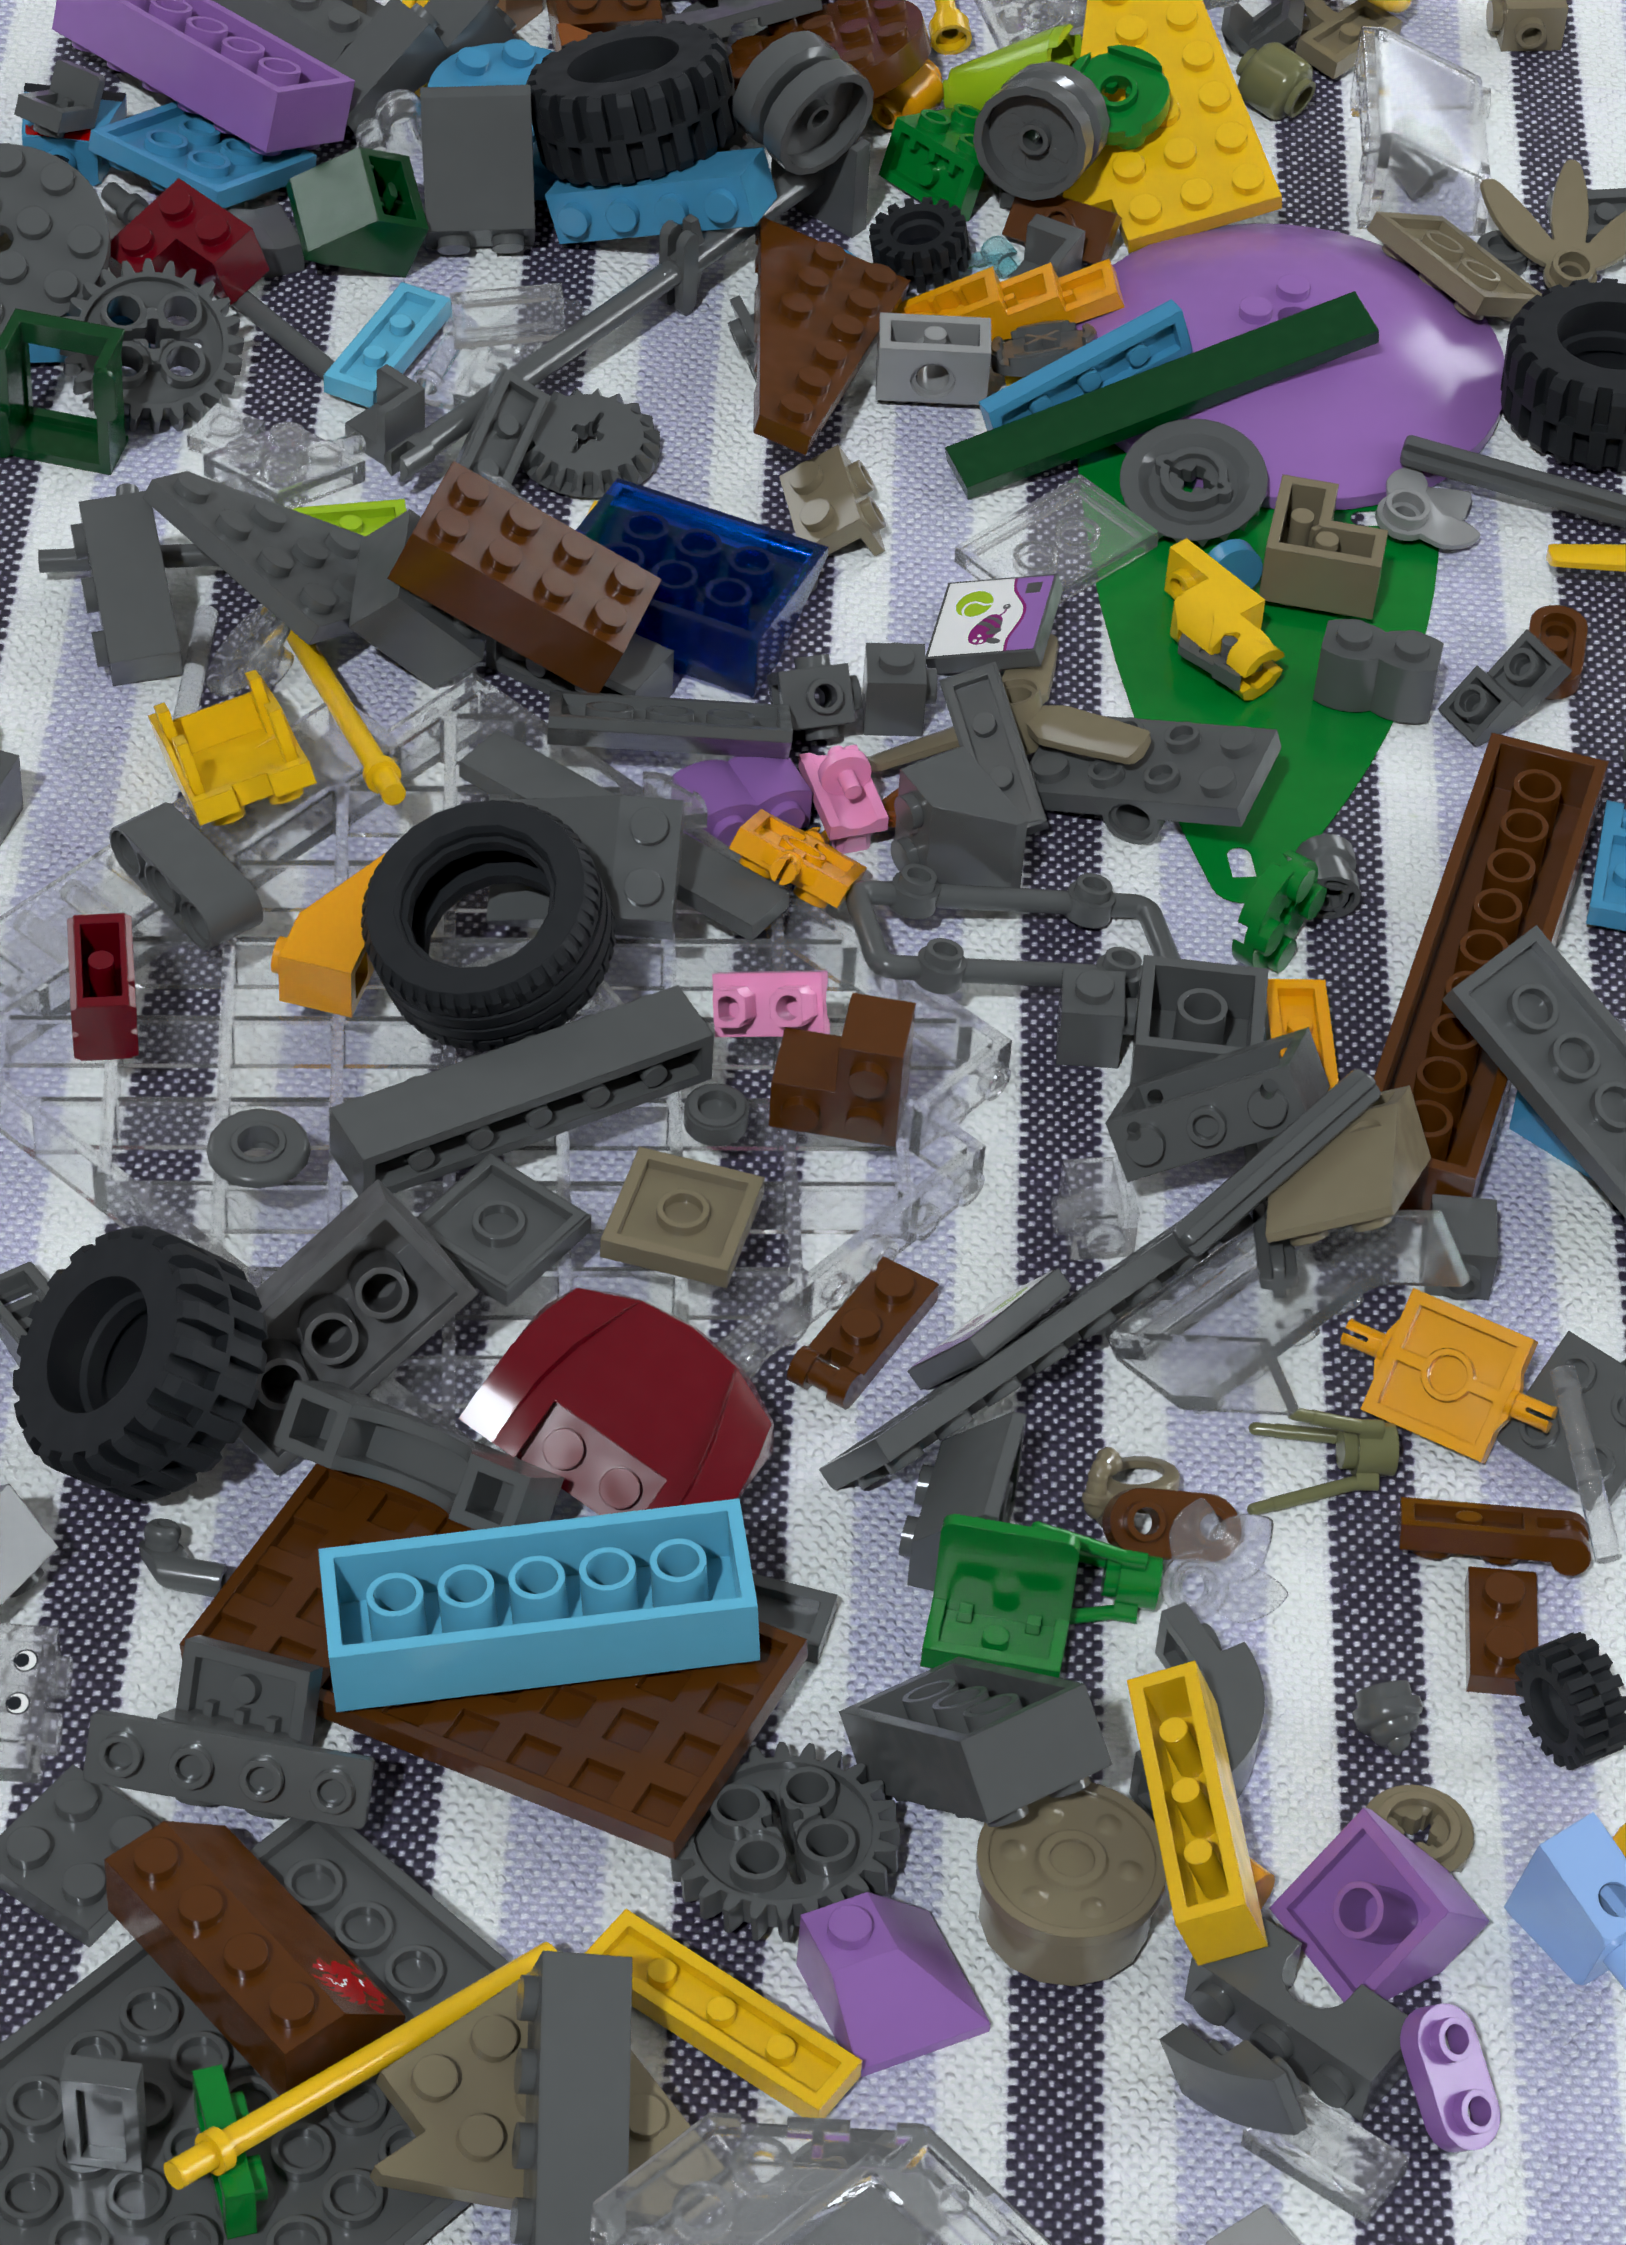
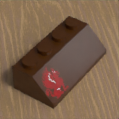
[104,1821,405,2096]

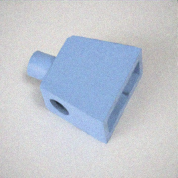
[1504,1812,1626,1990]

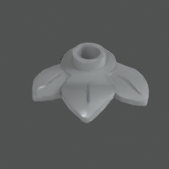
[1375,467,1480,550]

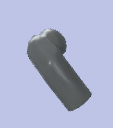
[139,1518,227,1597]

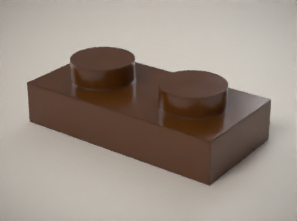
[1465,1566,1538,1696]

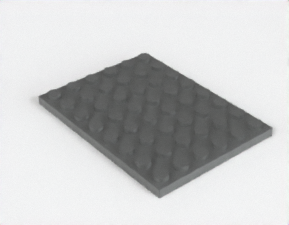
[0,1818,509,2245]

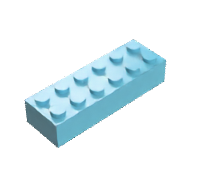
[318,1498,760,1712]

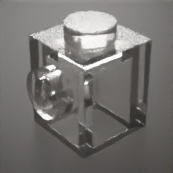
[1051,1156,1140,1260]

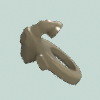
[1081,1447,1181,1528]

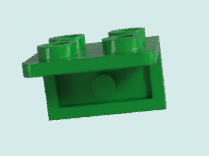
[920,1514,1081,1678]

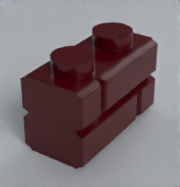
[67,913,139,1061]

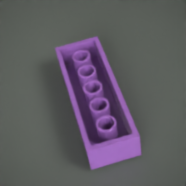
[52,0,355,156]

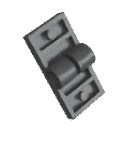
[1029,716,1282,845]

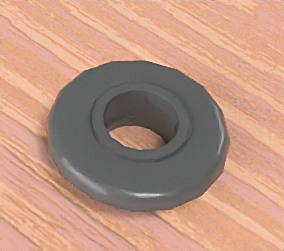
[206,1108,311,1189]

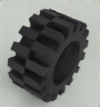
[869,197,971,293]
[1515,1632,1626,1770]

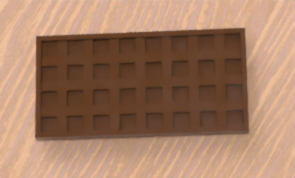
[179,1463,808,1860]

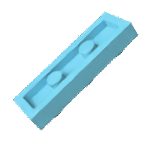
[324,282,451,408]

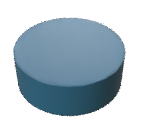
[1208,539,1263,589]

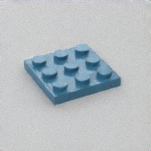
[88,101,317,209]

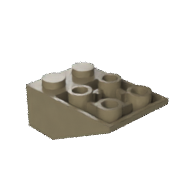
[1265,1085,1431,1246]

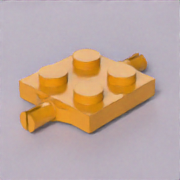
[729,809,867,909]
[1340,1288,1558,1464]

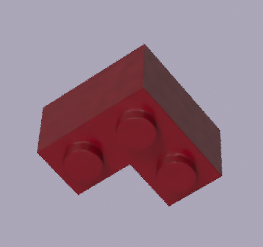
[109,178,270,305]

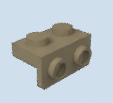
[779,445,886,560]

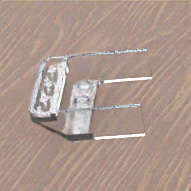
[1105,1210,1470,1416]

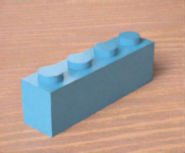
[545,147,777,244]

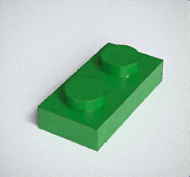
[192,2064,268,2240]

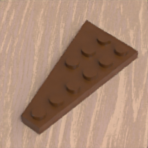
[753,216,911,455]

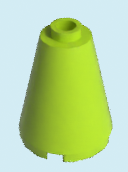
[943,24,1082,111]

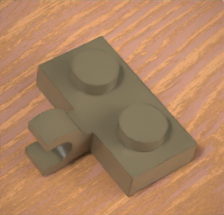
[1295,0,1403,79]

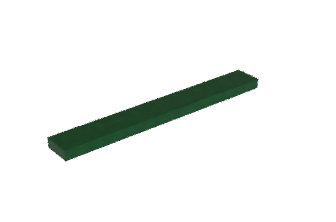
[945,291,1379,500]

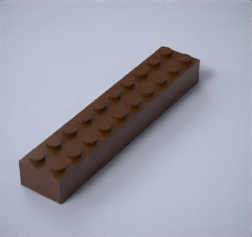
[1373,733,1609,1221]

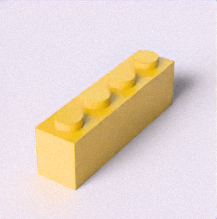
[1127,1660,1268,1966]

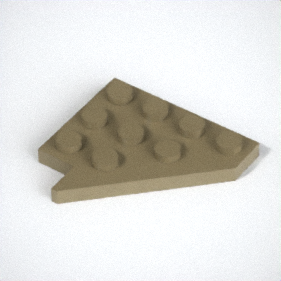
[370,1971,739,2240]

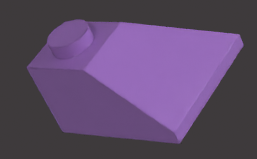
[1269,1808,1490,2002]
[796,1892,991,2078]

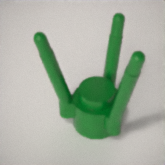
[1031,1521,1163,1625]

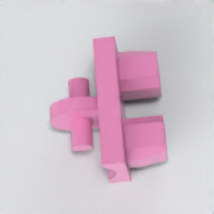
[798,744,889,854]
[712,970,830,1037]

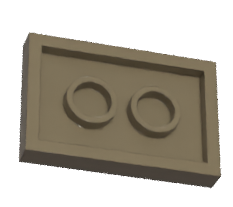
[1367,211,1542,322]

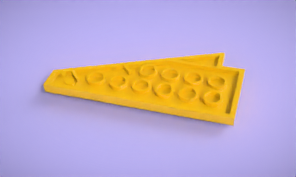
[1063,0,1282,253]

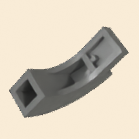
[1129,1601,1265,1823]

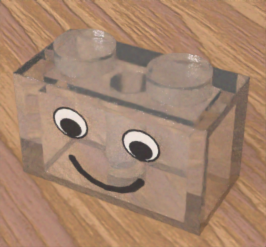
[0,1623,73,1784]

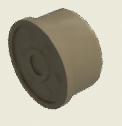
[976,1782,1166,1986]

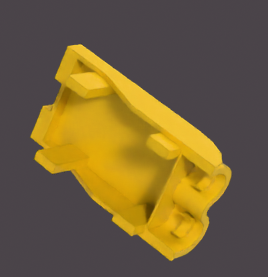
[148,669,317,826]

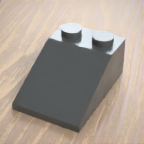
[486,795,685,940]

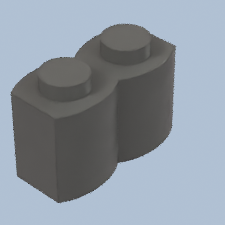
[1313,619,1444,724]

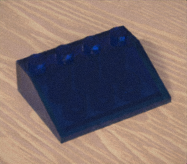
[576,478,829,697]

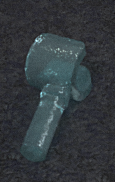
[968,236,1018,279]

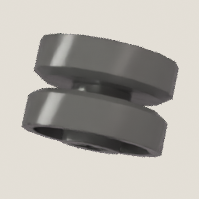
[733,30,874,175]
[973,61,1110,201]

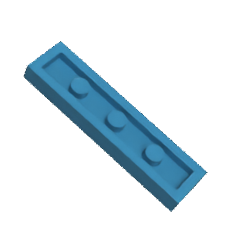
[978,299,1193,431]

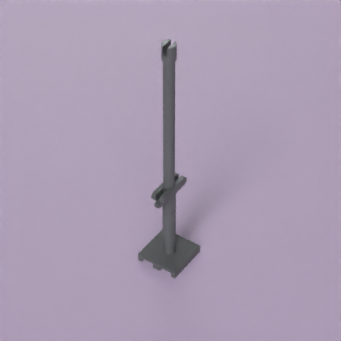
[383,138,871,482]

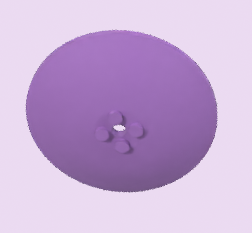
[1076,223,1504,510]

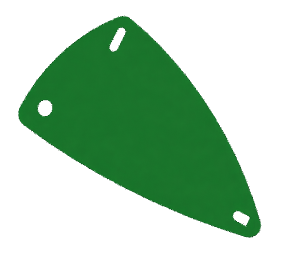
[1077,444,1439,903]

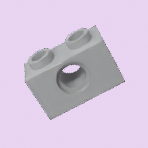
[875,312,991,406]

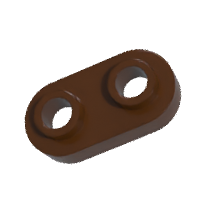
[1528,605,1588,700]
[1102,1488,1240,1563]

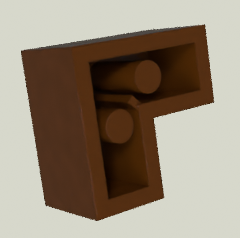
[768,993,916,1147]

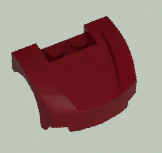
[458,1288,774,1515]

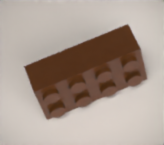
[387,461,662,693]

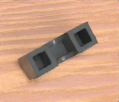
[1184,1916,1408,2122]

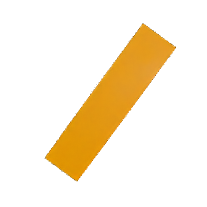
[895,258,1124,341]

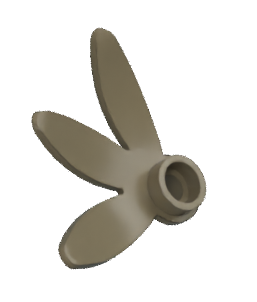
[1480,159,1626,288]

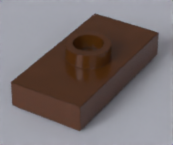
[1002,195,1122,265]

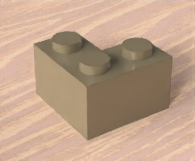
[1259,474,1388,619]

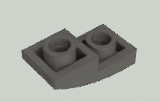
[1438,629,1572,747]
[1159,2023,1308,2135]

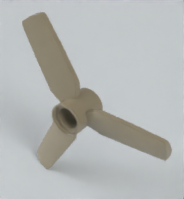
[867,634,1151,772]

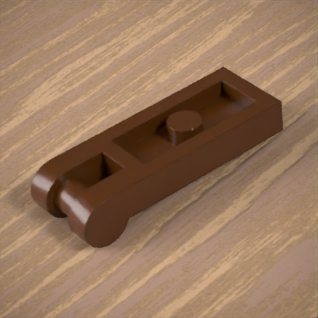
[787,1256,939,1410]
[1398,1497,1591,1576]

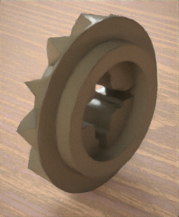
[1366,1785,1474,1873]

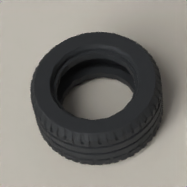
[361,800,616,1051]

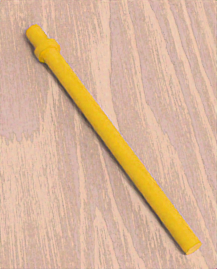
[274,615,406,806]
[164,1942,557,2190]

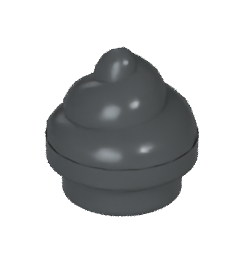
[1352,1680,1423,1756]

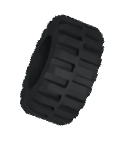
[526,20,738,186]
[1500,278,1626,471]
[12,1226,268,1501]

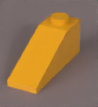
[271,853,386,1018]

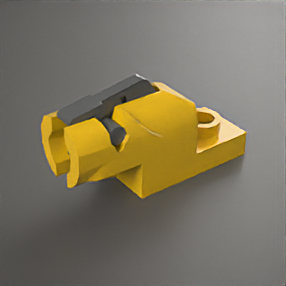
[1164,538,1285,700]

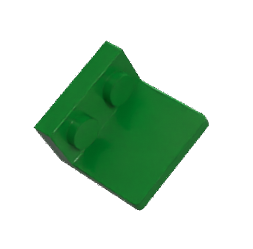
[878,104,985,222]

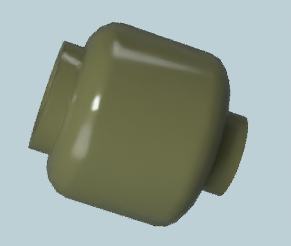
[1236,42,1316,121]

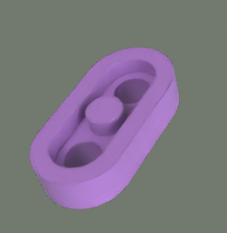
[1400,2003,1500,2153]

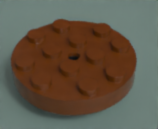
[729,0,931,100]

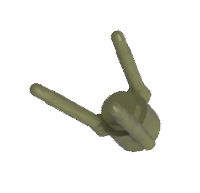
[1247,1407,1399,1516]

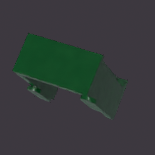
[0,308,129,475]

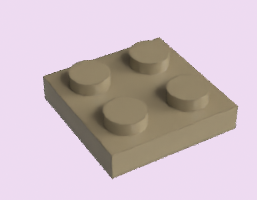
[600,1146,765,1288]

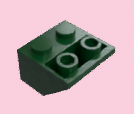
[286,147,429,278]

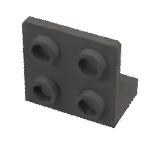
[1497,1331,1626,1510]

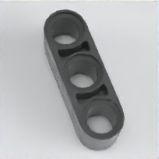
[109,802,264,951]

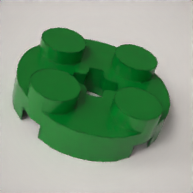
[1072,45,1170,150]
[1232,850,1327,973]

